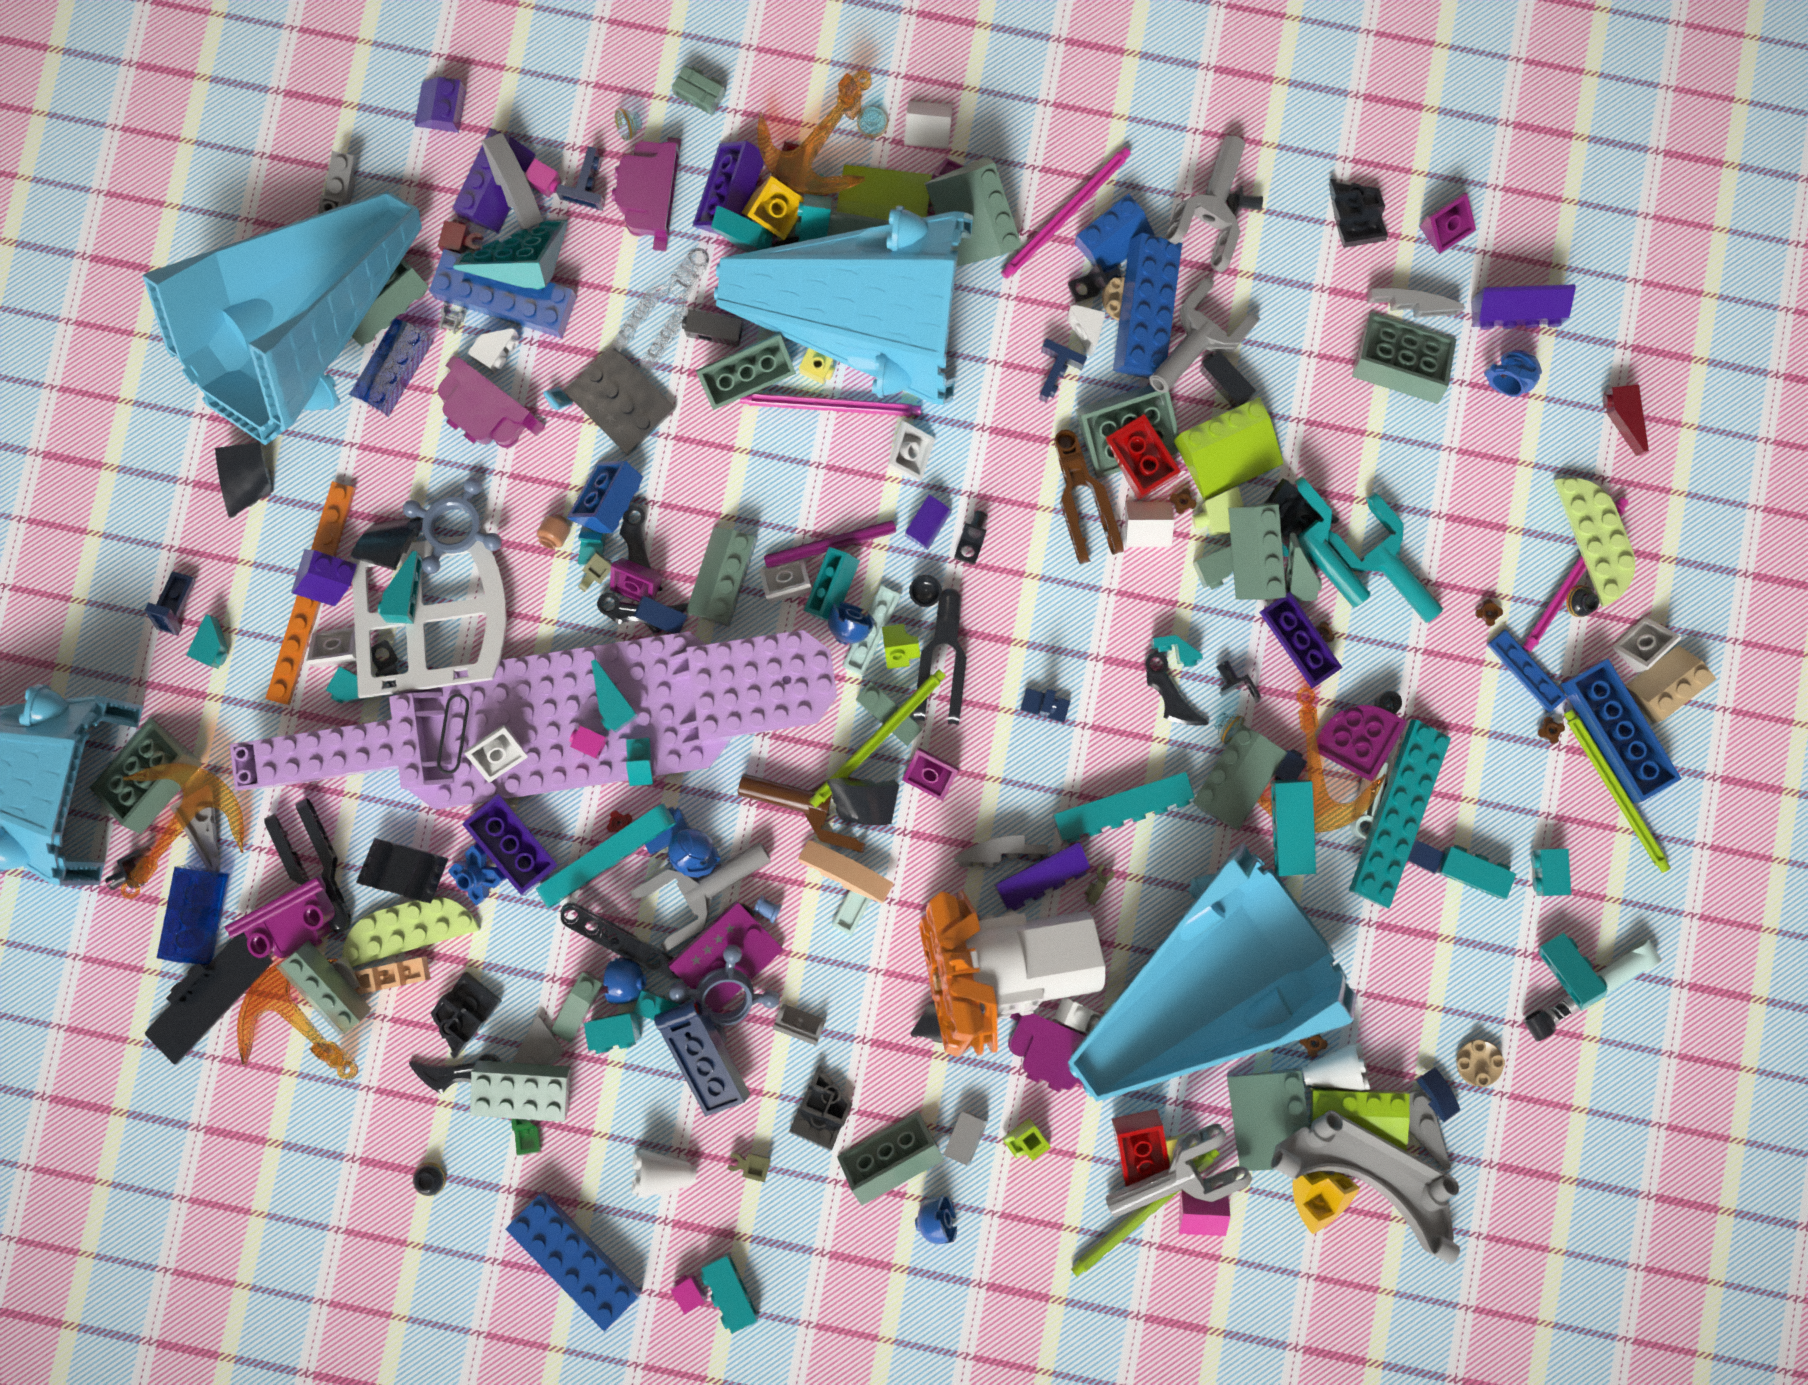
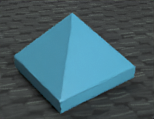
[543,386,573,410]

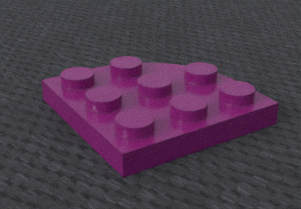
[1311,705,1408,783]

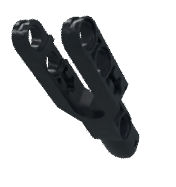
[913,588,967,725]
[264,798,352,933]
[560,902,680,979]

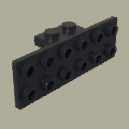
[144,932,273,1065]

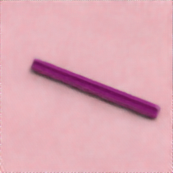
[764,520,896,568]

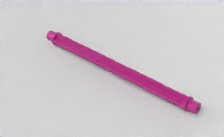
[1000,147,1131,279]
[740,393,921,417]
[1522,497,1629,652]

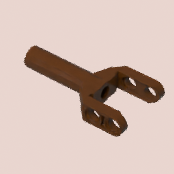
[737,773,866,853]

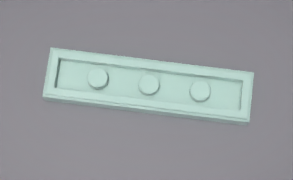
[842,584,902,677]

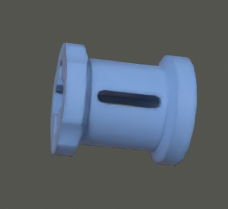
[753,895,782,923]

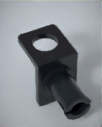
[1227,185,1263,217]
[1067,264,1121,302]
[954,510,988,565]
[371,640,400,687]
[1216,660,1261,703]
[105,847,152,890]

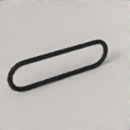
[437,694,469,774]

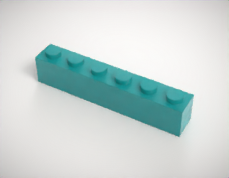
[1052,772,1195,844]

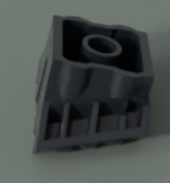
[356,838,449,904]

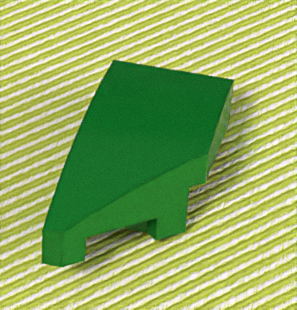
[511,1118,542,1156]

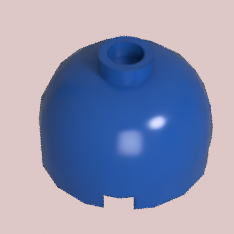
[828,602,875,645]
[604,957,647,1005]
[915,1195,957,1244]

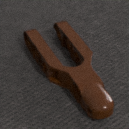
[1054,429,1124,565]

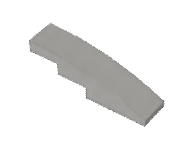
[481,133,543,229]
[1366,288,1465,318]

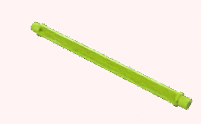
[809,669,946,808]
[1563,709,1671,873]
[1071,1148,1220,1277]

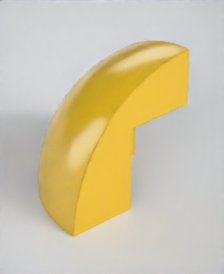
[1293,1171,1360,1234]

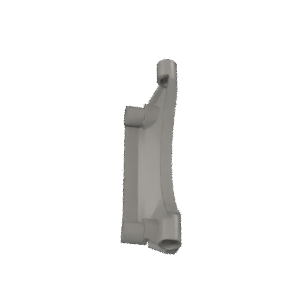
[1271,1111,1460,1264]

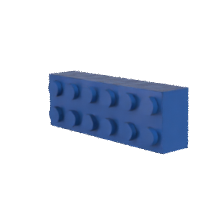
[1113,233,1182,379]
[429,249,577,339]
[1560,659,1682,803]
[505,1191,642,1332]

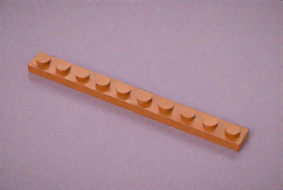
[265,481,356,706]

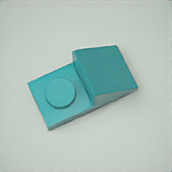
[578,526,606,566]
[626,738,653,786]

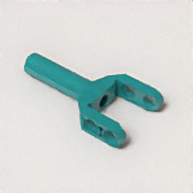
[1282,476,1371,608]
[1328,492,1444,623]

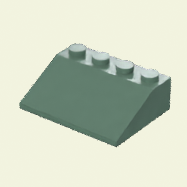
[925,156,1022,267]
[1352,312,1457,404]
[1075,385,1179,479]
[90,717,202,834]
[1227,1068,1310,1171]

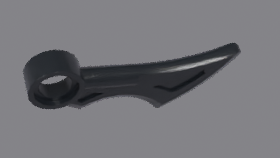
[619,506,663,591]
[597,593,688,634]
[1144,653,1209,726]
[409,1053,501,1094]

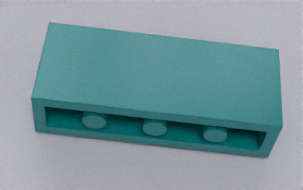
[1270,779,1316,876]

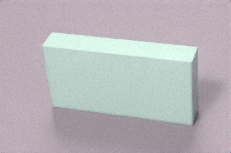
[831,890,872,937]

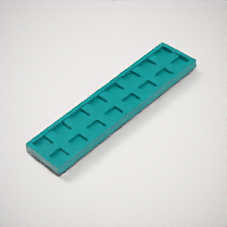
[1348,719,1451,909]

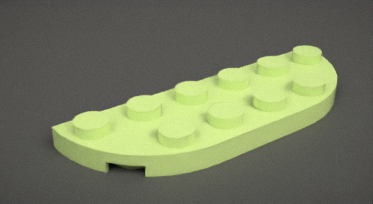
[1554,478,1635,608]
[342,897,480,967]

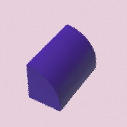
[905,494,952,550]

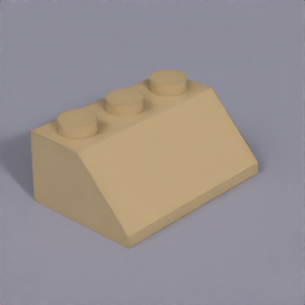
[1625,645,1717,723]

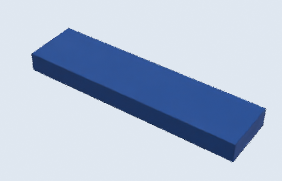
[1486,629,1567,713]

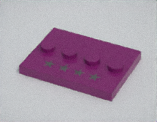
[668,900,784,1012]

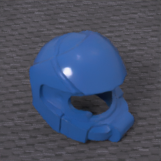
[1484,350,1542,397]
[668,828,721,877]

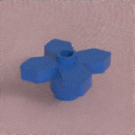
[448,843,506,906]

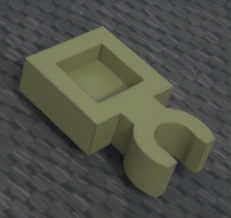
[727,1152,771,1183]

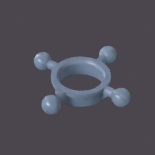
[402,477,502,574]
[669,945,780,1043]

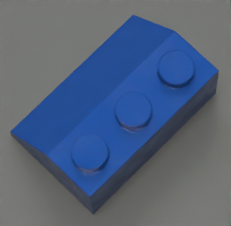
[1075,194,1155,271]
[567,461,644,533]

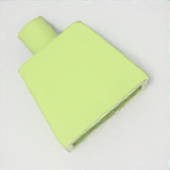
[1192,487,1244,536]

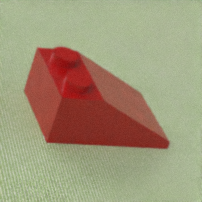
[1105,414,1181,500]
[1111,1109,1170,1187]

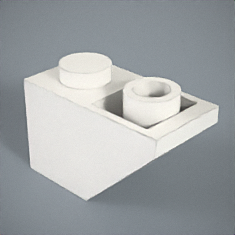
[468,328,520,374]
[1054,997,1103,1034]

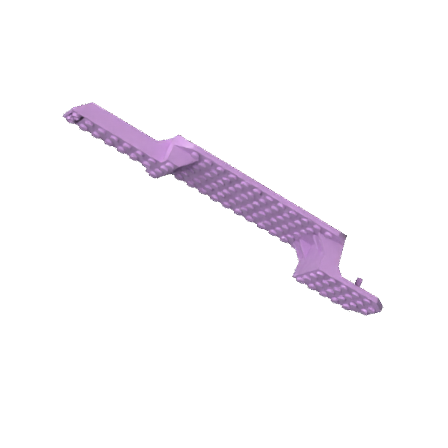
[230,630,837,810]

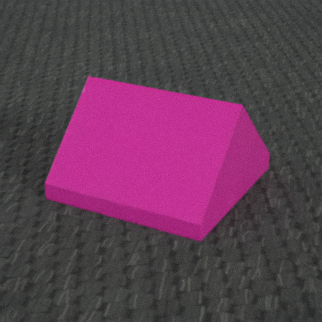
[1179,1187,1231,1236]

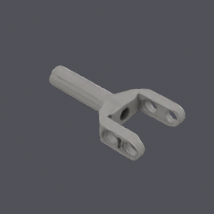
[1166,135,1245,273]
[1149,276,1260,393]
[630,842,771,952]
[1106,1123,1252,1218]

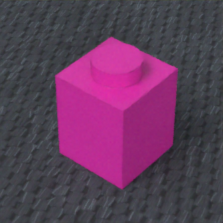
[524,159,561,198]
[569,726,608,760]
[670,1273,707,1315]

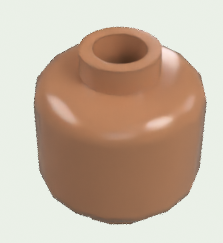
[537,514,571,549]

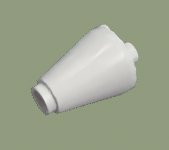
[1302,1042,1370,1091]
[631,1150,696,1198]

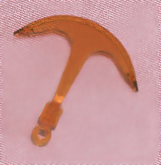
[757,70,872,195]
[1257,686,1387,833]
[121,763,244,899]
[237,958,359,1080]

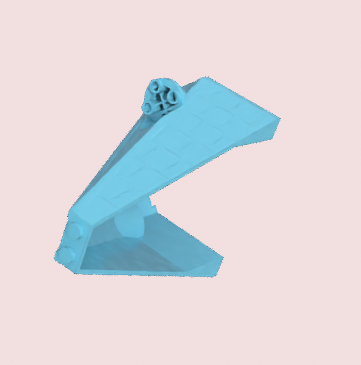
[142,191,422,445]
[714,206,973,405]
[0,684,144,886]
[1068,843,1357,1102]

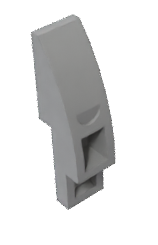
[318,151,357,214]
[954,835,1048,867]

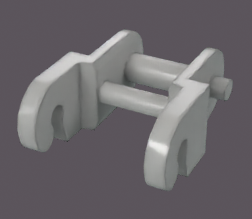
[438,301,467,334]

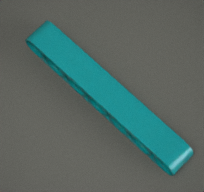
[536,803,676,909]

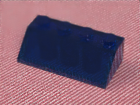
[349,318,434,417]
[156,864,230,964]

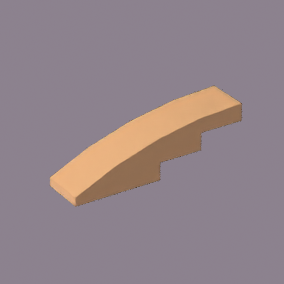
[798,840,894,904]
[354,956,431,995]

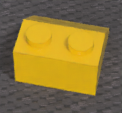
[742,176,804,240]

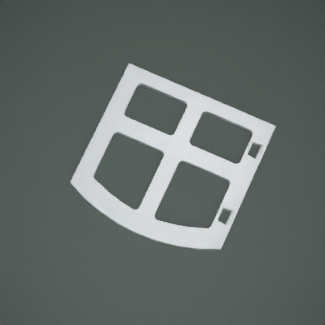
[351,535,507,698]

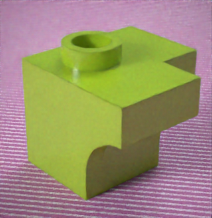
[882,624,920,669]
[1002,1117,1051,1161]

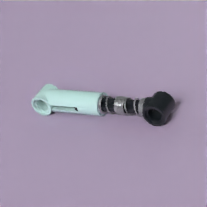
[1350,691,1402,839]
[1523,939,1662,1042]

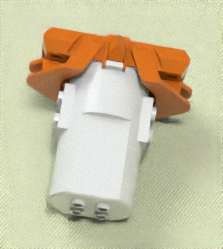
[918,890,1105,1057]

